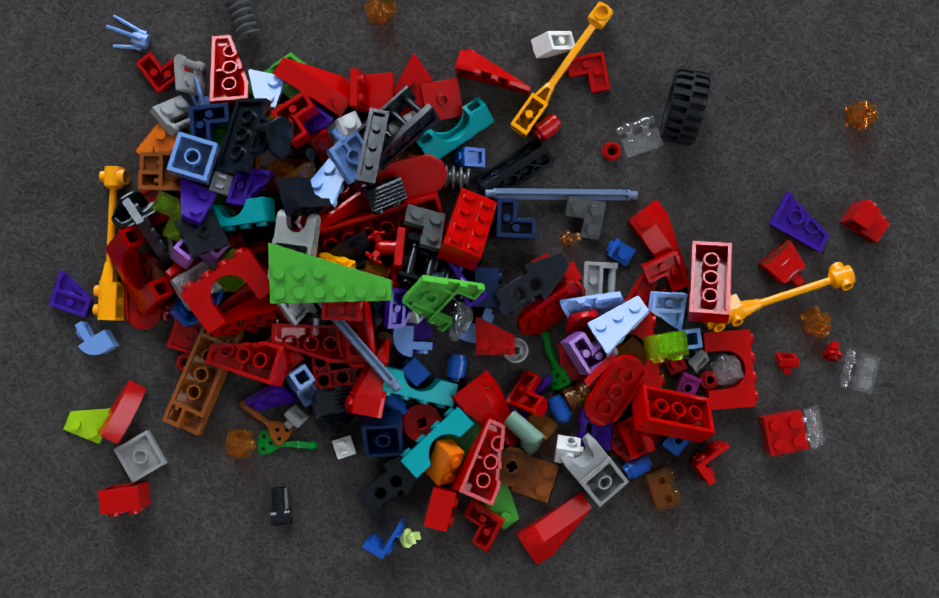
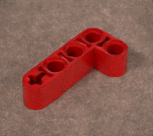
[311,357,389,389]

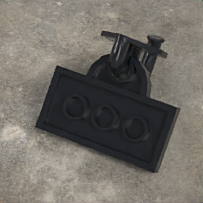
[215,98,316,174]
[111,190,178,270]

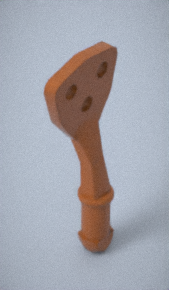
[239,400,293,446]

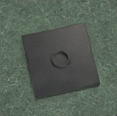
[175,209,229,259]

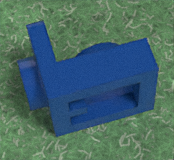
[455,147,485,168]
[605,238,635,267]

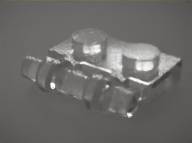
[616,116,664,159]
[449,301,473,342]
[839,349,881,394]
[804,404,825,449]

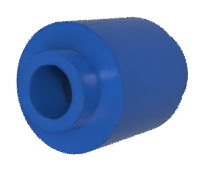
[446,354,467,382]
[384,393,408,415]
[547,394,573,424]
[622,455,652,480]

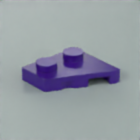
[245,385,300,411]

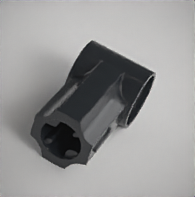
[270,486,293,526]

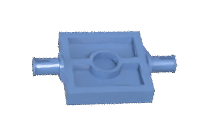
[326,127,363,185]

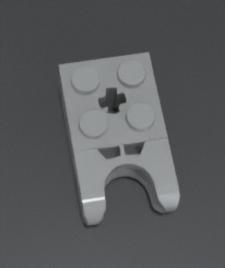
[267,209,321,278]
[559,433,629,507]

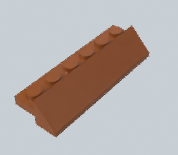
[138,151,260,191]
[162,325,246,436]

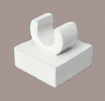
[332,435,357,459]

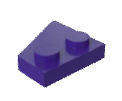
[226,168,274,207]
[180,178,217,226]
[48,270,93,317]
[384,287,412,329]

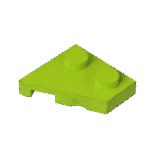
[63,408,110,444]

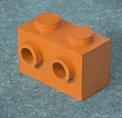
[425,438,465,486]

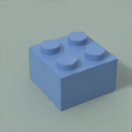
[167,132,220,186]

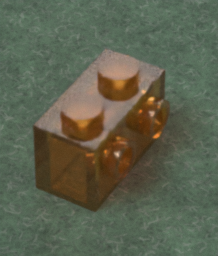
[644,466,682,512]

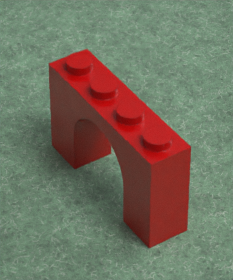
[105,224,174,316]
[180,247,270,333]
[627,311,665,388]
[701,329,758,410]

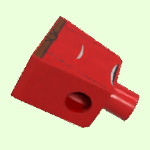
[757,240,805,288]

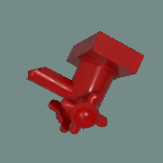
[365,227,406,271]

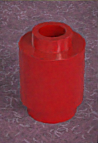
[532,114,562,141]

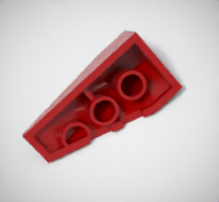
[455,49,531,95]
[272,57,350,118]
[211,293,290,337]
[271,323,347,363]
[345,339,390,418]
[452,370,520,447]
[517,491,592,565]

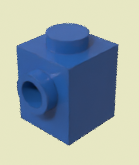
[401,357,431,387]
[660,436,690,457]

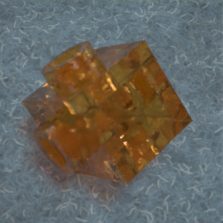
[364,0,398,25]
[846,101,878,130]
[800,305,833,339]
[225,429,256,458]

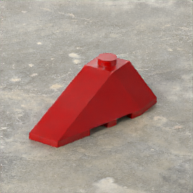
[209,35,249,109]
[295,181,366,230]
[626,199,687,273]
[205,341,288,387]
[451,418,506,506]

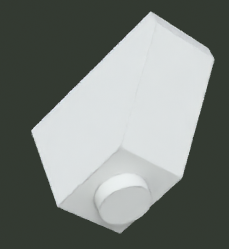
[531,31,575,58]
[326,111,362,144]

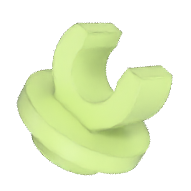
[400,528,421,548]

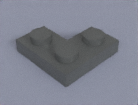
[564,196,606,240]
[403,204,446,252]

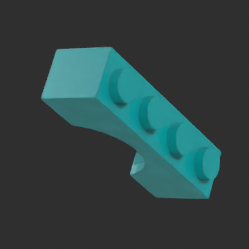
[416,97,494,159]
[210,197,276,232]
[382,366,458,409]
[400,407,474,478]

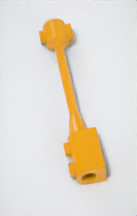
[510,2,614,138]
[92,166,130,321]
[703,262,855,332]

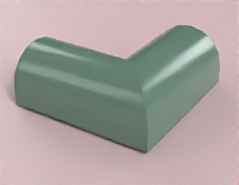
[504,411,544,456]

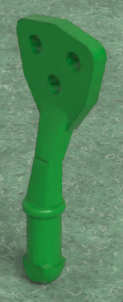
[541,331,571,390]
[257,430,317,455]

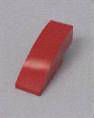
[99,380,146,444]

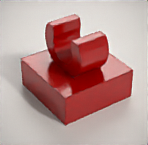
[662,350,688,376]
[775,352,799,375]

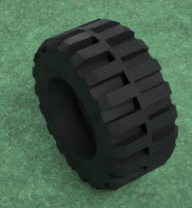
[659,67,711,146]

